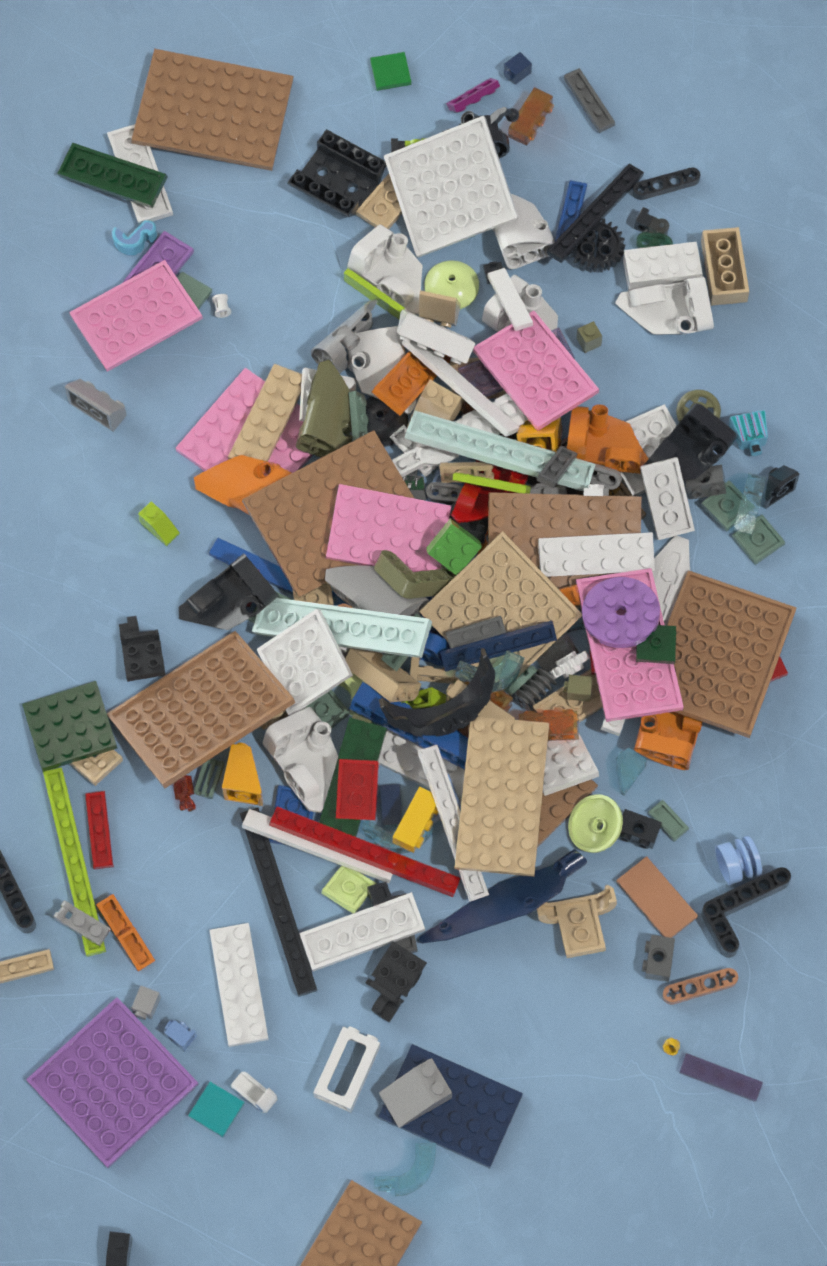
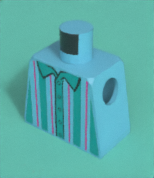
[729,410,768,456]

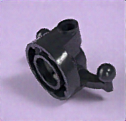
[442,107,519,159]

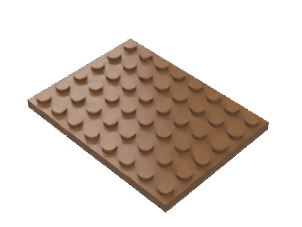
[131,48,294,171]
[242,431,414,599]
[488,493,641,610]
[667,570,797,738]
[107,631,295,789]

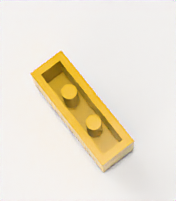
[393,786,438,853]

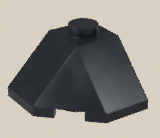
[763,465,800,509]

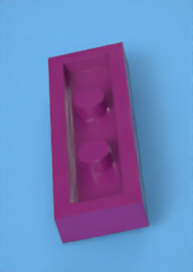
[446,78,500,112]

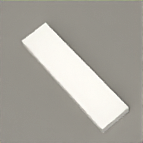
[488,268,533,331]

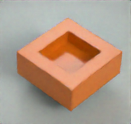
[559,584,581,606]

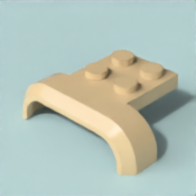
[537,885,617,958]

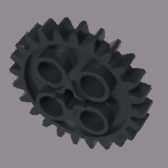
[569,218,626,273]

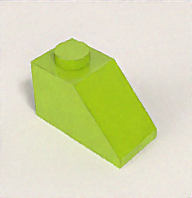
[138,501,180,546]
[401,687,446,709]

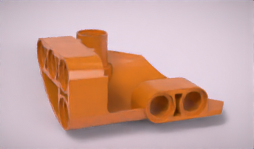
[567,404,649,474]
[194,455,292,515]
[634,712,703,770]

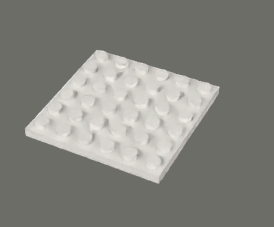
[384,116,519,258]

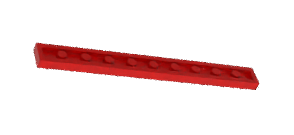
[269,806,461,897]

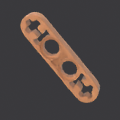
[662,968,738,1005]

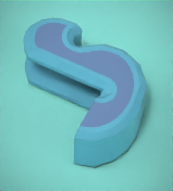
[112,220,157,255]

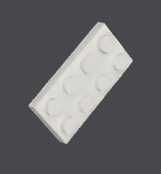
[640,457,695,540]

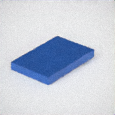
[269,785,314,845]

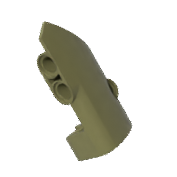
[296,360,353,457]

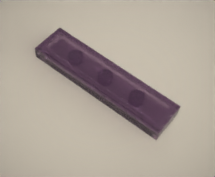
[679,1053,763,1102]

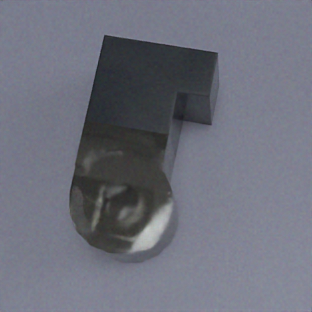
[634,207,670,239]

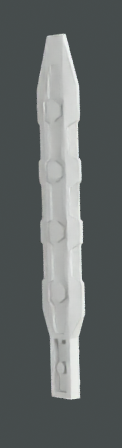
[392,394,528,477]
[601,536,690,736]

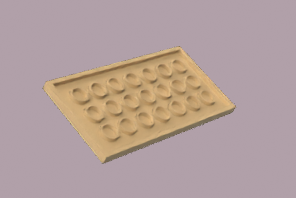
[455,717,549,877]

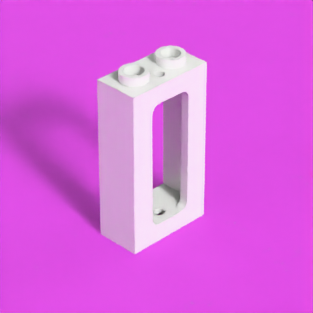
[313,1027,380,1113]

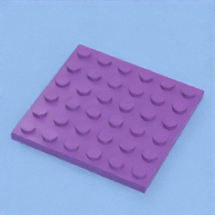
[26,997,199,1168]

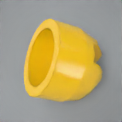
[663,1037,680,1055]

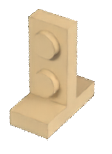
[410,657,457,684]

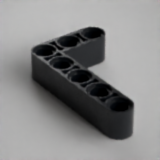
[0,850,36,933]
[701,867,791,958]

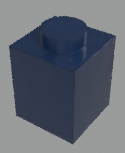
[504,52,532,85]

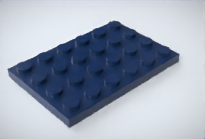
[378,1044,523,1169]

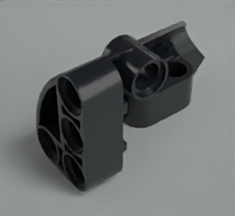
[640,403,737,481]
[179,553,279,630]

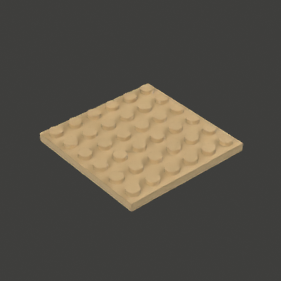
[419,532,582,695]

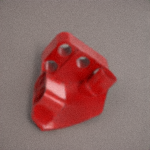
[451,460,530,523]

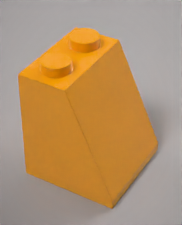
[517,417,563,452]
[222,742,264,806]

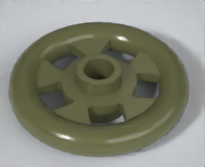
[676,389,721,422]

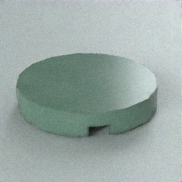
[505,665,537,697]

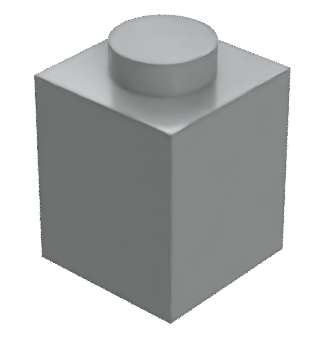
[131,986,161,1020]

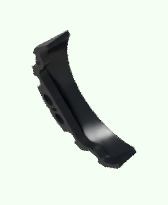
[379,648,495,737]

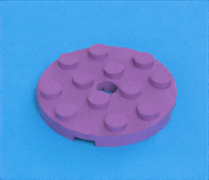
[582,577,660,648]

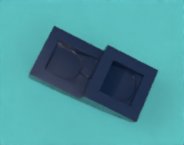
[380,784,402,825]

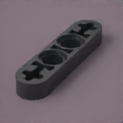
[633,167,701,200]

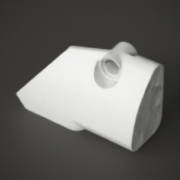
[493,194,555,269]
[347,224,423,314]
[482,274,558,338]
[615,276,714,335]
[347,326,417,414]
[263,707,338,813]

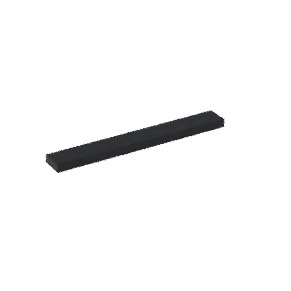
[547,163,644,263]

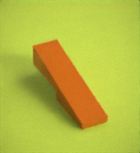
[96,894,155,972]

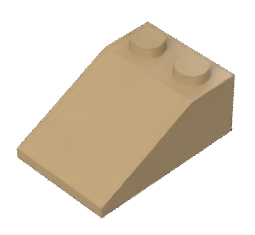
[419,290,461,328]
[407,380,465,429]

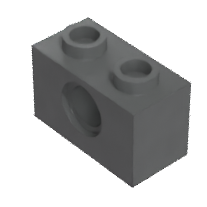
[685,464,727,500]
[642,935,675,982]

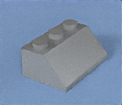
[65,379,127,432]

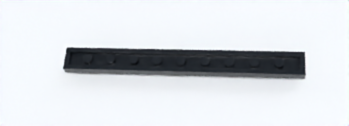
[240,807,317,997]

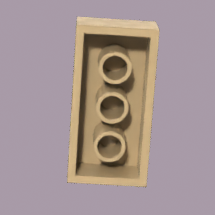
[701,227,749,306]

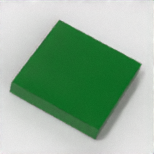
[370,52,412,91]

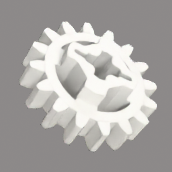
[549,650,590,679]

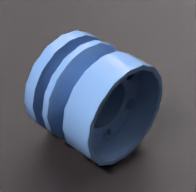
[715,835,762,885]

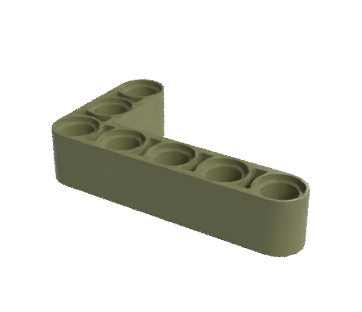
[374,550,457,599]

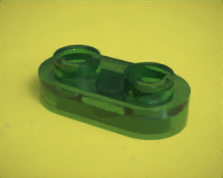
[636,232,673,249]

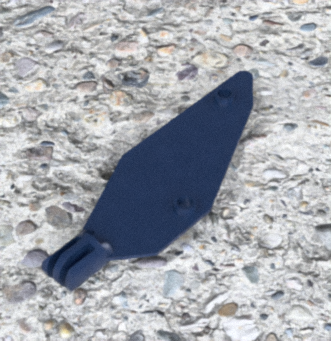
[419,849,587,944]

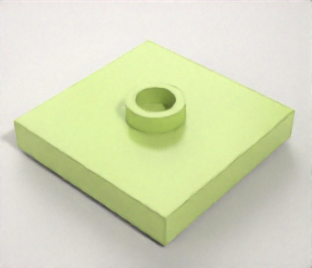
[321,866,377,914]

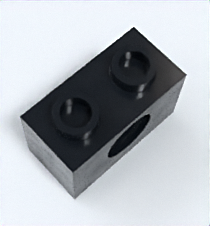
[619,809,662,849]

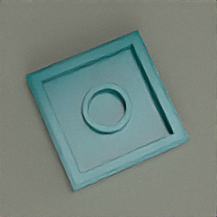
[188,1081,245,1138]

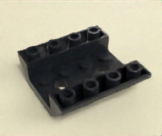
[287,129,387,218]

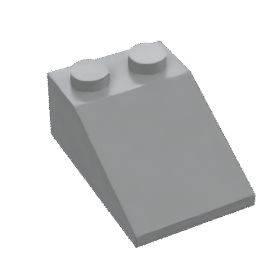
[379,1058,452,1128]

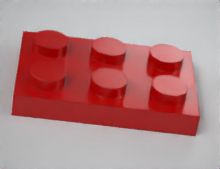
[336,759,379,821]

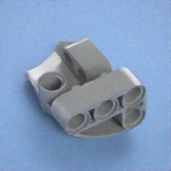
[311,299,378,373]
[325,565,429,617]

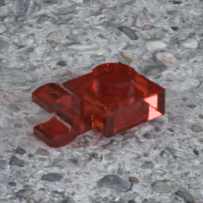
[173,775,196,812]

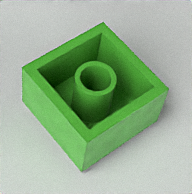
[426,519,482,575]

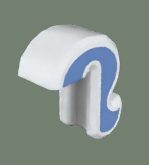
[231,1072,277,1113]

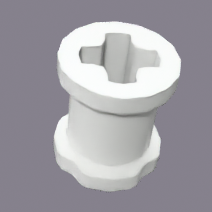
[212,294,231,318]

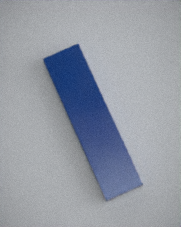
[555,180,587,241]

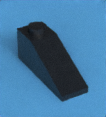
[106,1231,133,1266]

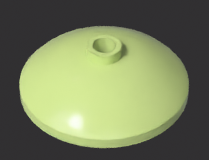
[424,260,479,309]
[568,794,623,853]

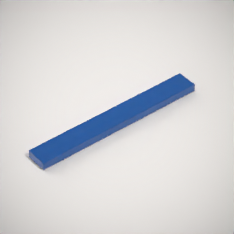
[209,538,350,606]

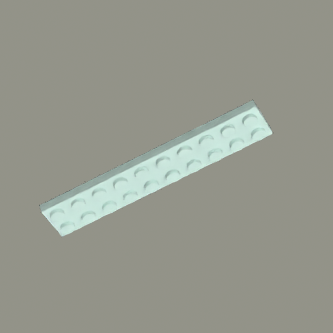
[405,410,595,491]
[252,598,432,658]

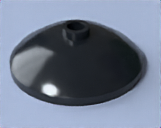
[365,397,408,447]

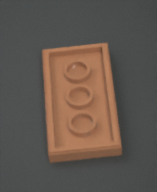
[616,856,698,938]

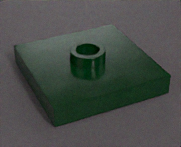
[636,625,676,664]

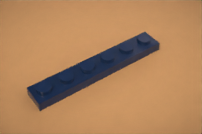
[440,620,557,672]

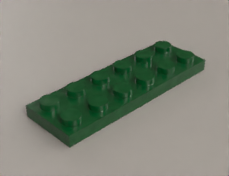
[57,142,168,208]
[319,717,388,837]

